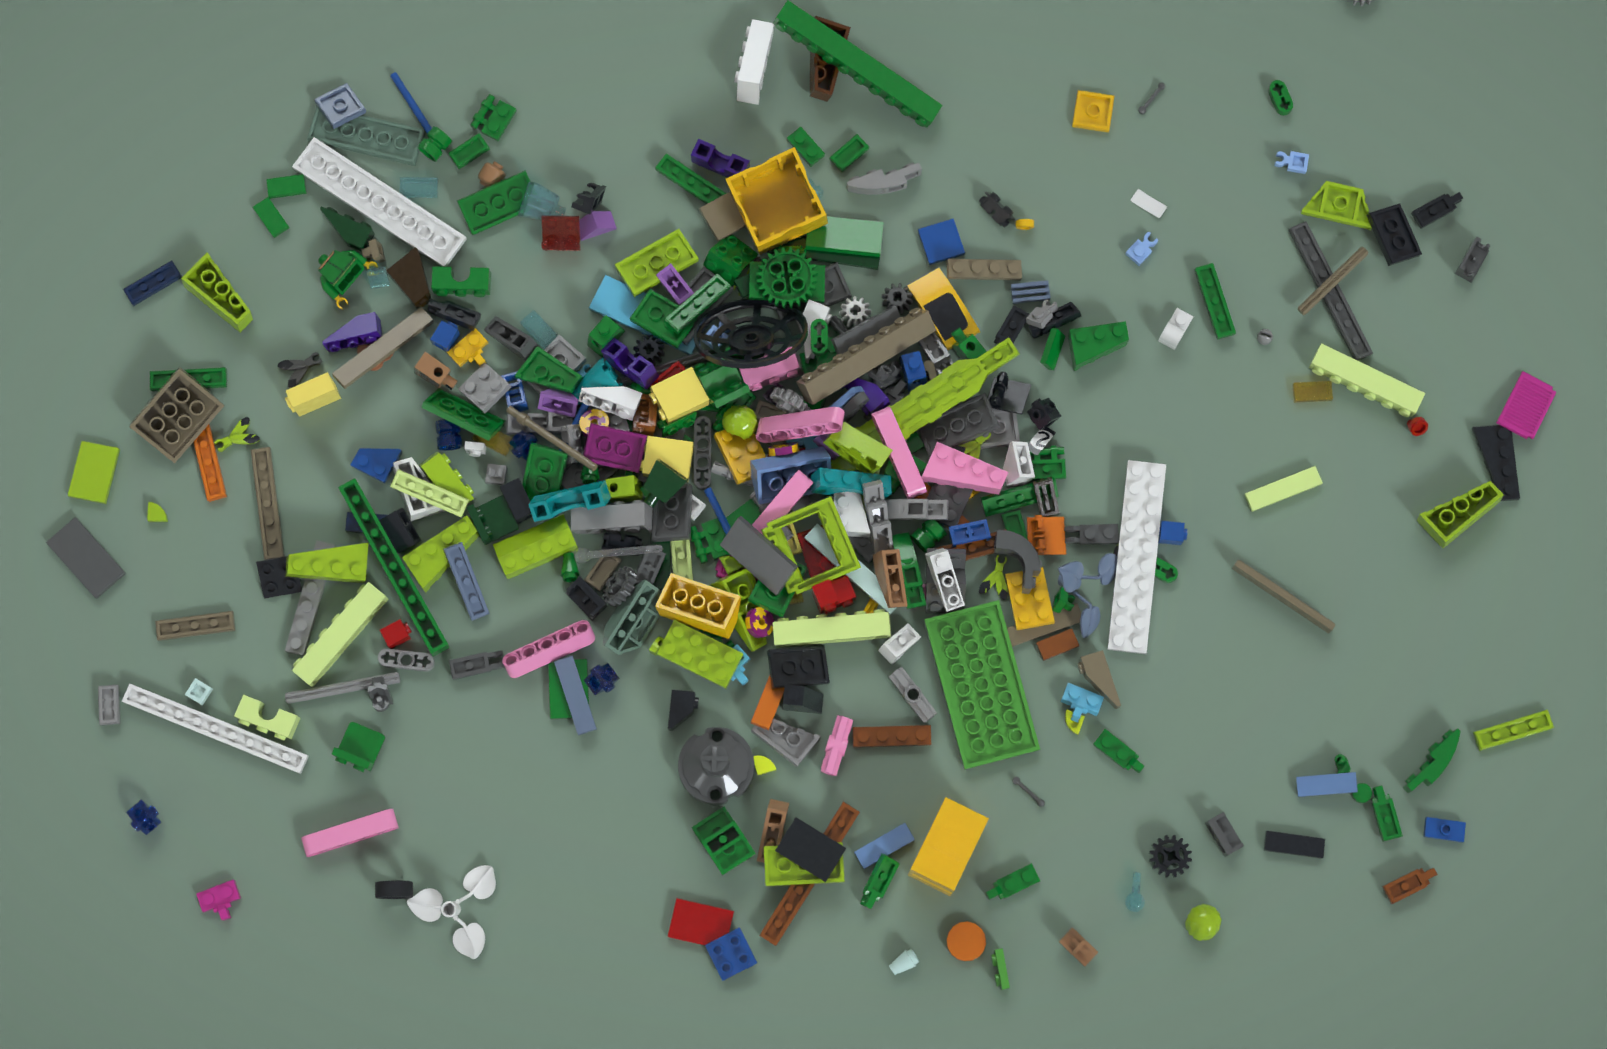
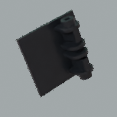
[988,372,1031,415]
[256,556,302,599]

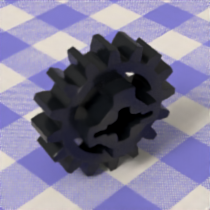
[1149,835,1192,878]

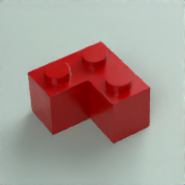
[812,576,856,615]

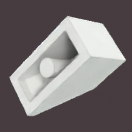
[1003,441,1035,486]

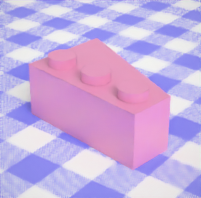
[739,346,804,391]

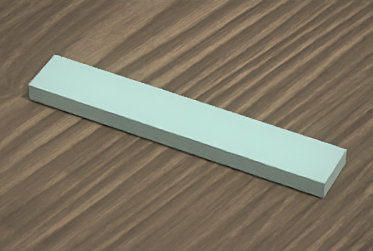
[804,523,896,614]

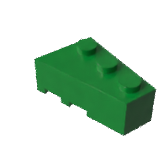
[1068,321,1129,371]

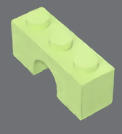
[234,695,300,741]

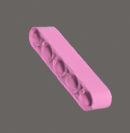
[756,407,845,443]
[871,407,927,499]
[752,470,814,535]
[502,620,595,678]
[301,809,399,857]

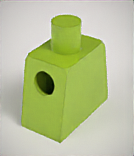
[605,475,643,503]

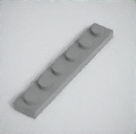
[285,540,336,656]

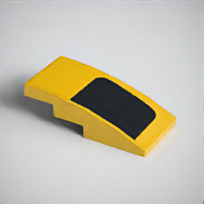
[907,268,980,351]

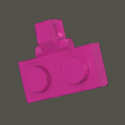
[196,879,241,921]

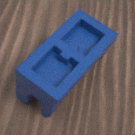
[949,519,991,548]

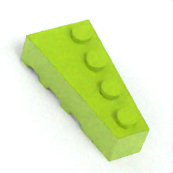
[181,252,253,333]
[1417,481,1504,549]
[402,515,480,593]
[285,542,369,583]

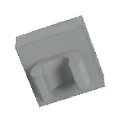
[485,464,507,485]

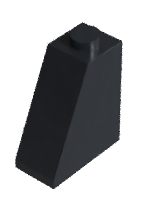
[783,685,824,714]

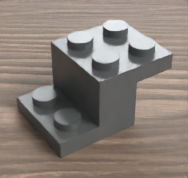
[925,548,966,613]

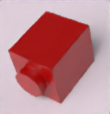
[380,619,412,649]

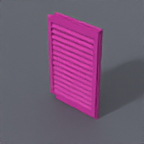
[1496,371,1556,440]

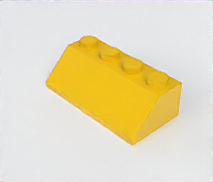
[655,573,741,639]

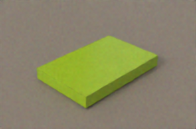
[67,441,120,504]

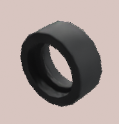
[375,880,413,899]

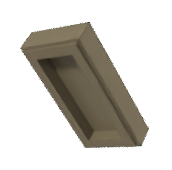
[584,550,622,592]

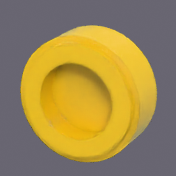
[1015,219,1034,230]

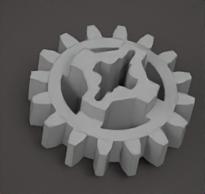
[770,387,810,414]

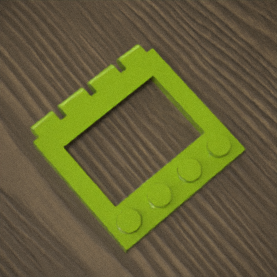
[761,496,861,594]

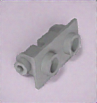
[560,424,583,464]

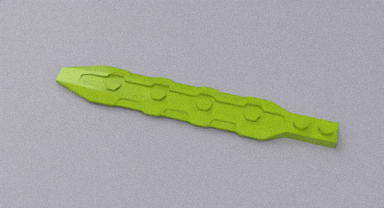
[831,337,1020,471]

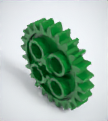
[756,247,818,308]

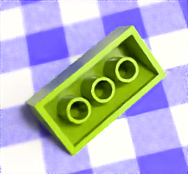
[493,514,578,579]

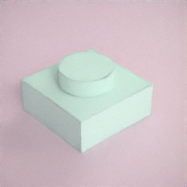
[185,678,213,705]

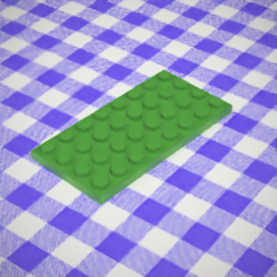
[924,600,1040,770]

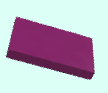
[583,423,647,473]

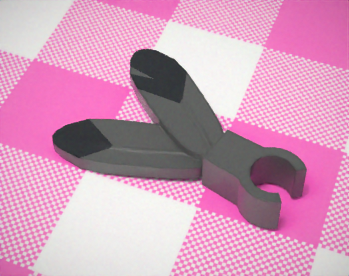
[278,352,323,388]

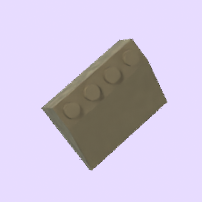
[129,366,225,463]

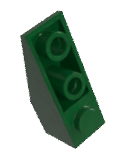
[320,206,375,252]

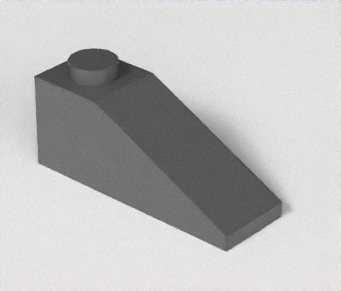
[484,316,542,361]

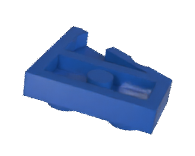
[350,448,402,484]

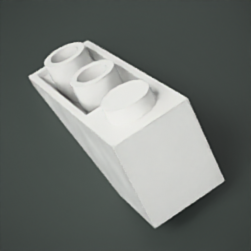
[803,300,832,363]
[578,386,642,421]
[925,548,965,612]

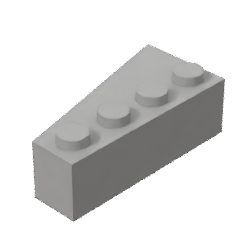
[571,500,653,534]

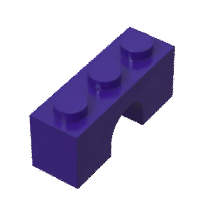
[691,138,750,178]
[601,338,659,390]

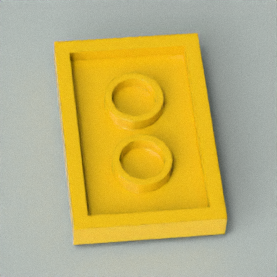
[714,430,766,484]
[1005,567,1055,631]

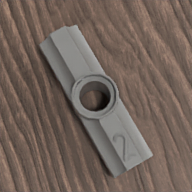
[889,667,937,723]

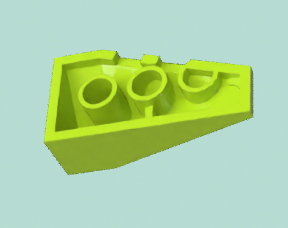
[709,568,767,652]

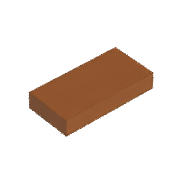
[1036,628,1079,661]

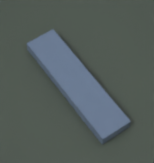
[443,542,490,621]
[554,656,597,736]

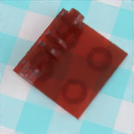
[541,215,581,251]

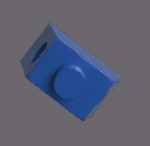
[899,351,927,392]

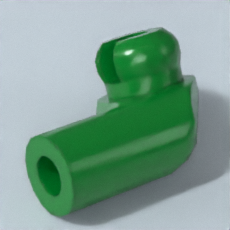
[1335,754,1350,774]

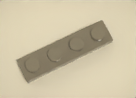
[946,259,1022,280]

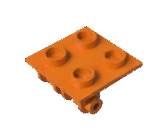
[1026,515,1066,555]

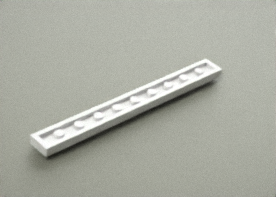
[122,684,309,774]

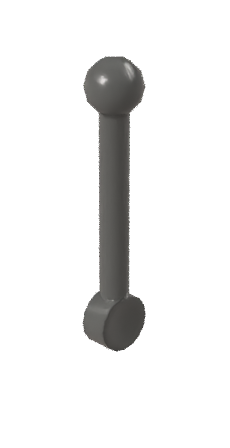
[1139,83,1165,114]
[1012,777,1045,807]

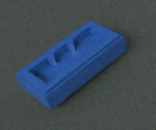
[1423,817,1466,843]

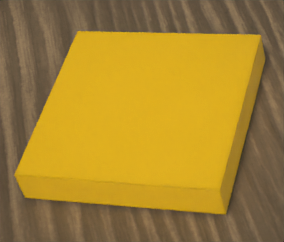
[1072,90,1114,133]

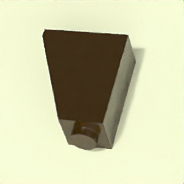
[386,247,431,309]

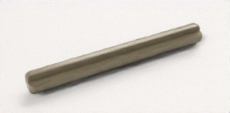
[1297,247,1368,315]

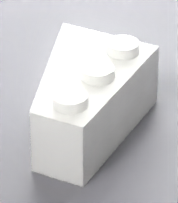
[834,492,870,538]

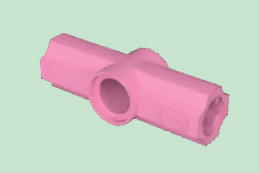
[820,715,853,776]

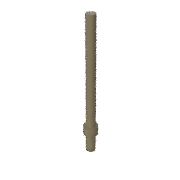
[506,406,598,471]

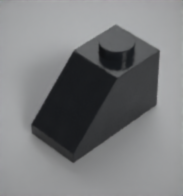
[668,690,699,731]

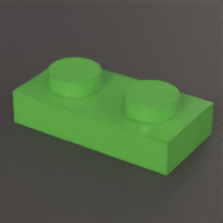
[991,948,1010,990]

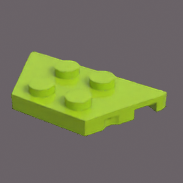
[1301,181,1372,230]

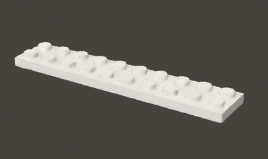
[292,137,467,267]
[1107,460,1166,654]

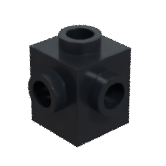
[1027,398,1061,430]

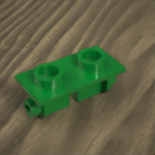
[656,411,697,438]

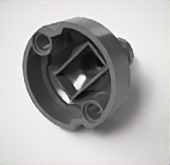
[678,727,755,805]

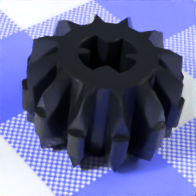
[633,335,665,366]

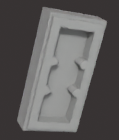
[98,685,120,725]

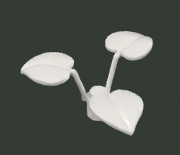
[407,865,496,959]

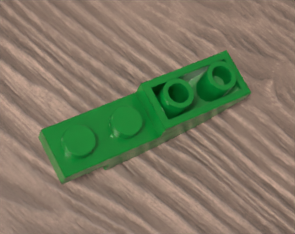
[892,532,926,609]
[1402,728,1461,793]

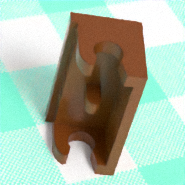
[632,394,657,436]

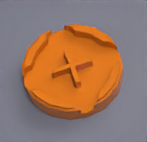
[947,921,986,961]

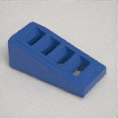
[501,371,529,412]

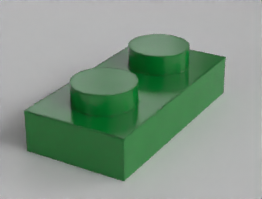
[787,127,825,167]

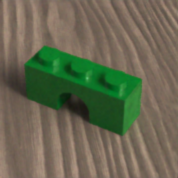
[431,266,491,297]

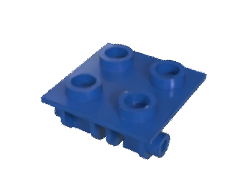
[705,927,757,981]

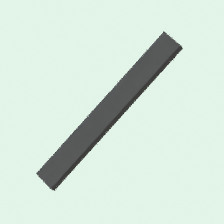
[1289,221,1373,361]

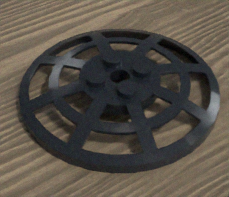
[694,298,808,369]

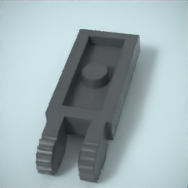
[1064,524,1119,545]
[449,650,505,680]

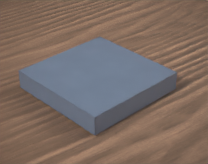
[314,83,366,129]

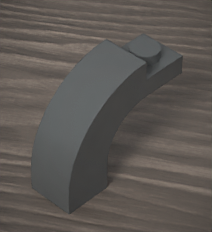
[994,529,1041,594]

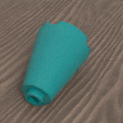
[572,357,623,406]

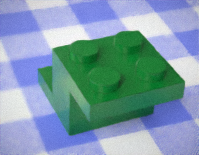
[693,358,750,408]
[691,806,756,876]

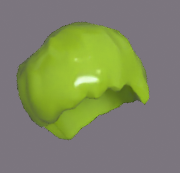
[722,405,758,440]
[1185,904,1222,941]

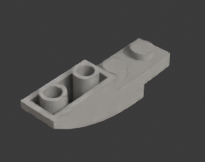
[847,163,922,195]
[885,499,949,520]

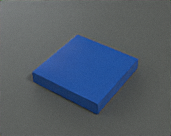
[918,218,965,265]

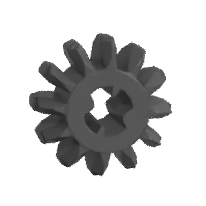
[881,283,913,315]

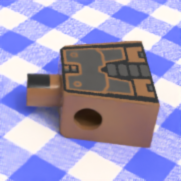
[414,352,458,390]

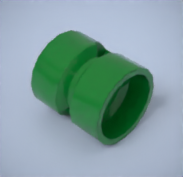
[417,126,452,162]
[910,520,947,553]

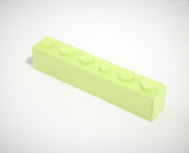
[1309,343,1425,417]
[292,582,389,688]
[773,609,892,648]

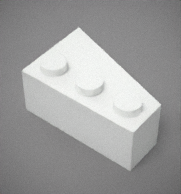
[393,457,445,521]

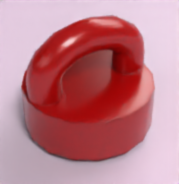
[1407,417,1428,436]

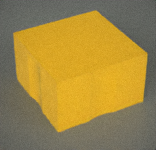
[726,147,828,255]
[908,797,989,896]

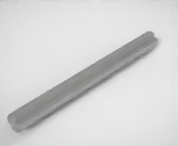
[285,672,400,704]

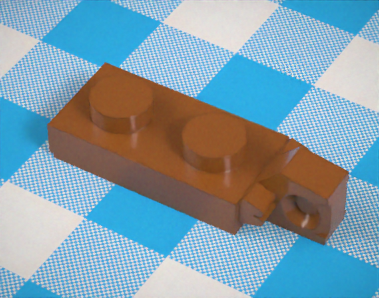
[1382,868,1438,904]

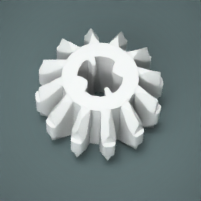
[839,296,871,327]

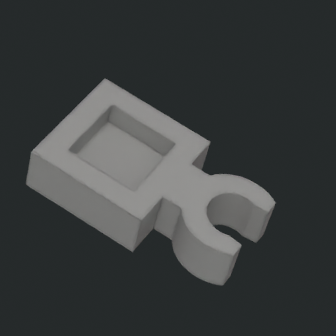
[1026,299,1058,329]

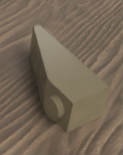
[1077,650,1121,709]

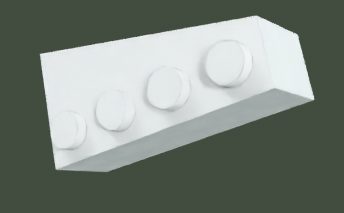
[734,19,774,105]

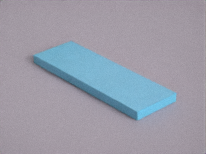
[589,275,704,355]

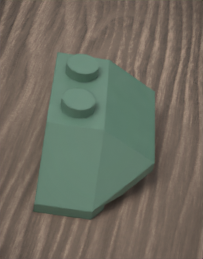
[603,579,660,655]

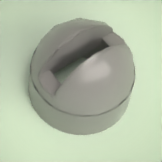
[1257,329,1273,345]

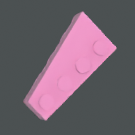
[922,442,1008,495]

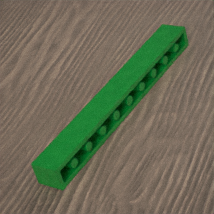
[772,0,943,128]
[338,478,450,657]

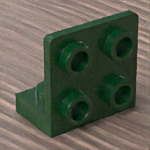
[466,495,519,545]

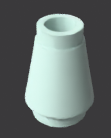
[889,949,920,975]

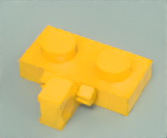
[447,328,488,367]

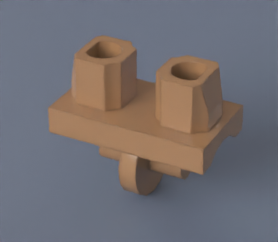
[1059,928,1098,967]

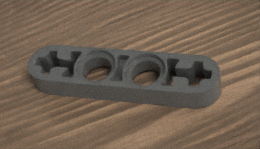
[694,416,712,490]

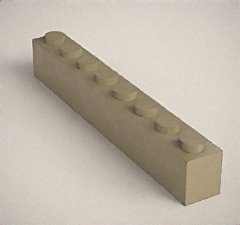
[797,308,936,405]

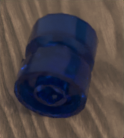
[435,419,462,451]

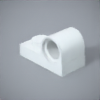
[1158,308,1193,350]
[878,623,921,665]

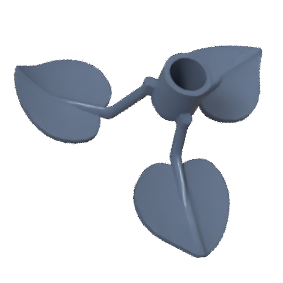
[1058,553,1117,638]

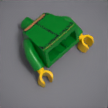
[318,250,378,310]

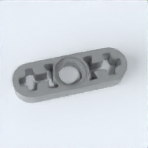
[378,649,435,672]

